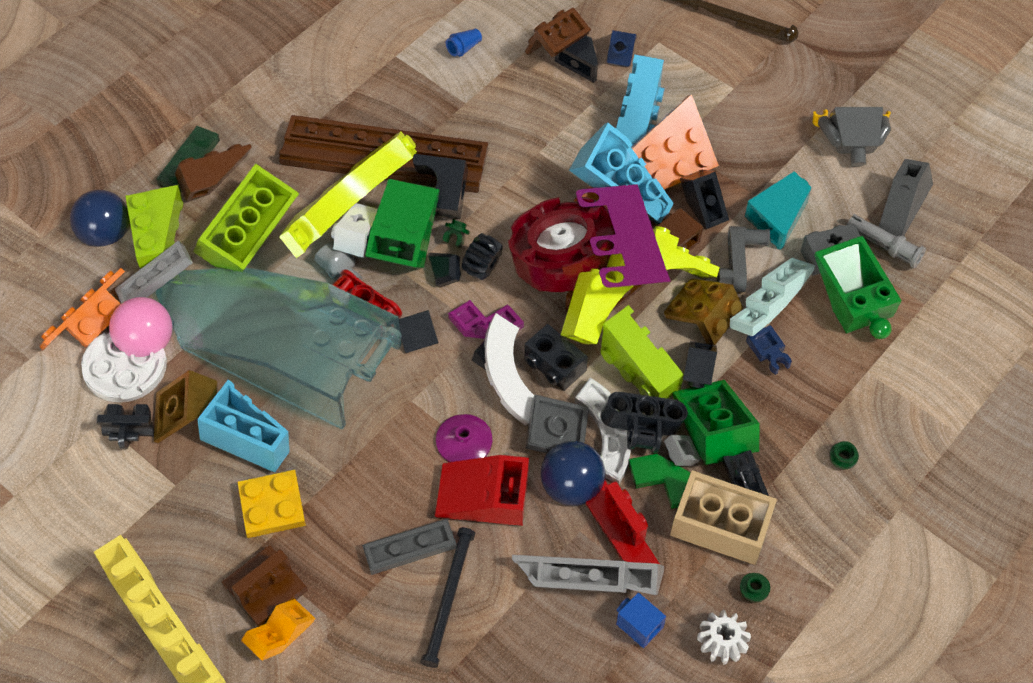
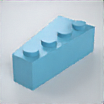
[616,54,665,147]

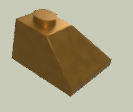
[154,370,217,443]

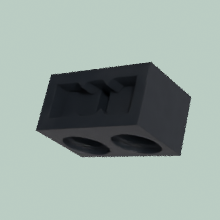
[524,324,588,391]

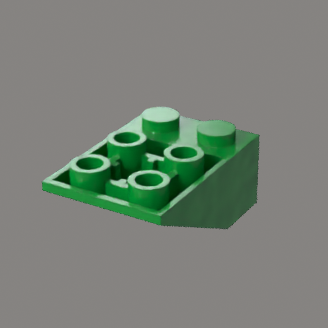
[365,179,440,268]

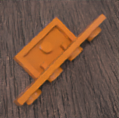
[39,268,125,350]

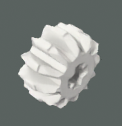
[697,610,751,665]

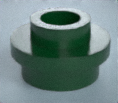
[829,441,859,469]
[740,573,770,603]

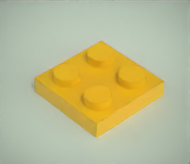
[238,470,306,538]

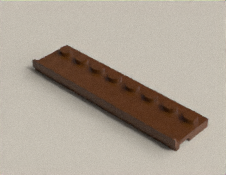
[279,115,488,193]

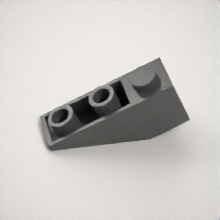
[879,159,933,236]

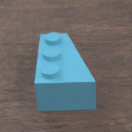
[197,380,290,472]

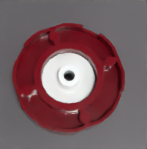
[508,196,616,292]

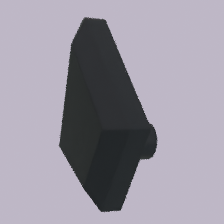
[428,253,461,287]

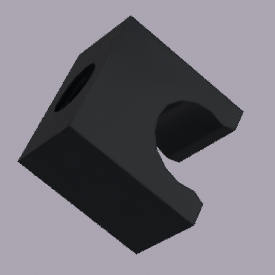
[413,154,468,219]

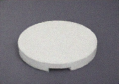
[81,333,167,402]

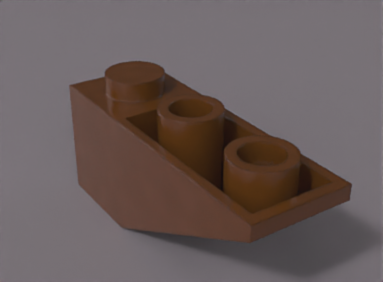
[175,144,252,202]

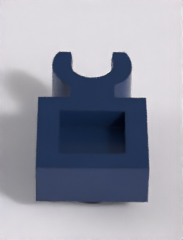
[746,325,792,375]

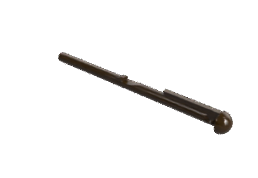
[672,0,799,43]

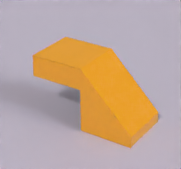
[241,599,316,661]

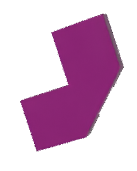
[448,300,524,339]

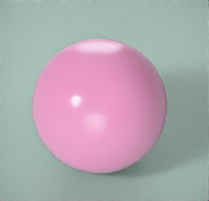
[109,297,173,357]

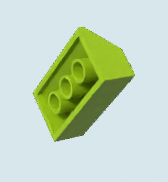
[193,163,299,272]

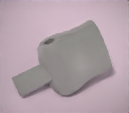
[314,241,362,280]

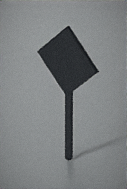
[351,295,439,353]

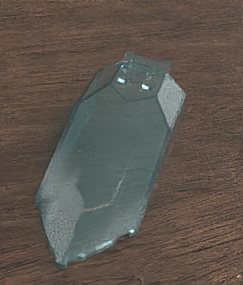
[156,267,402,429]

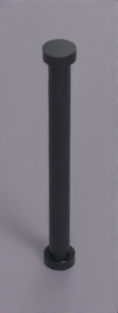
[420,527,475,668]

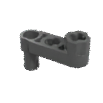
[717,226,770,292]

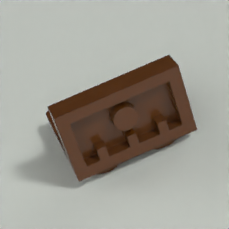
[525,7,591,57]

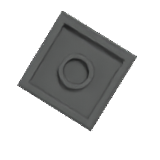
[525,395,589,453]

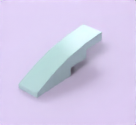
[730,258,815,336]

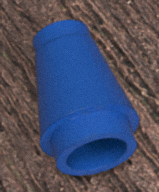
[446,28,482,57]

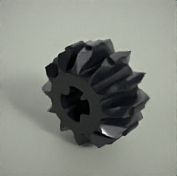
[462,233,503,280]

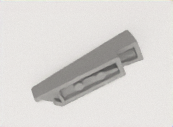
[512,555,664,595]

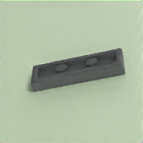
[362,519,456,575]

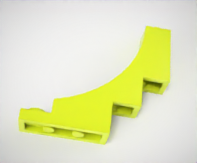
[279,131,417,258]

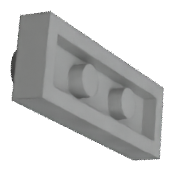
[115,241,193,303]

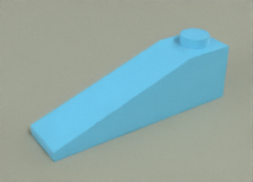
[569,123,674,225]

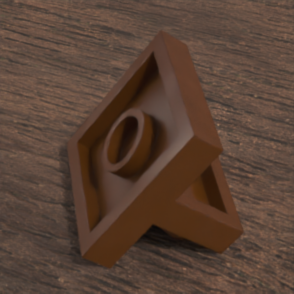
[221,545,308,627]

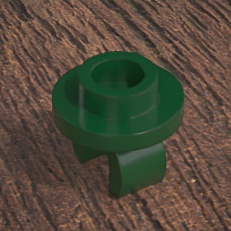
[443,219,470,248]

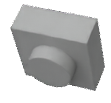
[664,435,701,466]

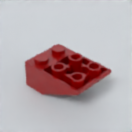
[435,455,529,526]

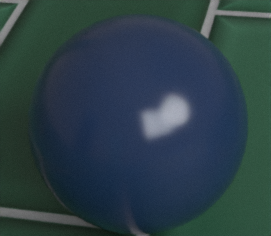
[70,190,130,247]
[540,441,605,506]

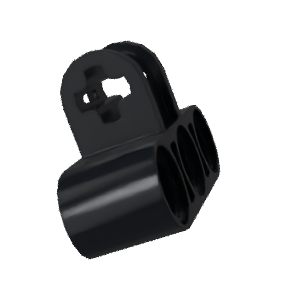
[600,392,688,453]

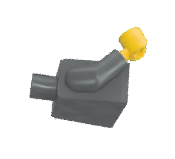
[812,107,891,167]

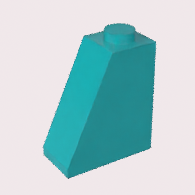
[745,171,812,250]

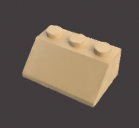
[670,470,777,565]

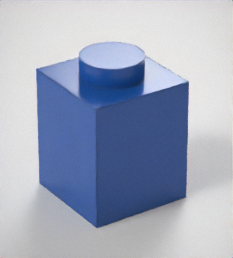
[616,592,666,648]

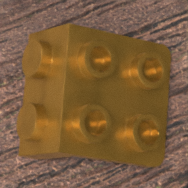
[664,279,744,345]

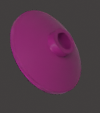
[436,414,493,462]

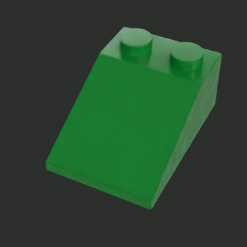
[673,379,760,465]

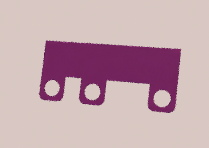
[576,184,671,288]

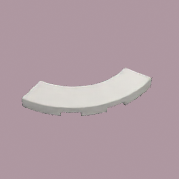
[484,314,534,426]
[575,378,631,485]

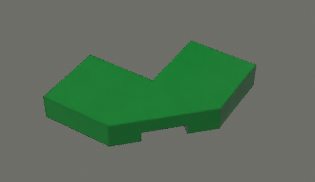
[628,454,691,509]

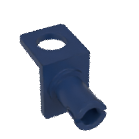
[607,30,637,67]

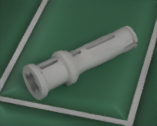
[847,214,926,269]

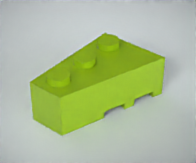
[126,185,183,269]
[601,305,684,399]

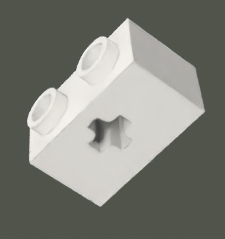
[331,203,378,257]

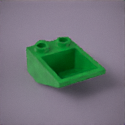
[814,236,902,339]

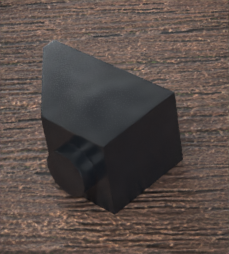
[554,35,598,83]
[680,169,729,229]
[683,341,717,388]

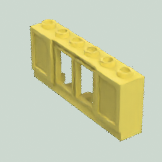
[94,535,226,683]

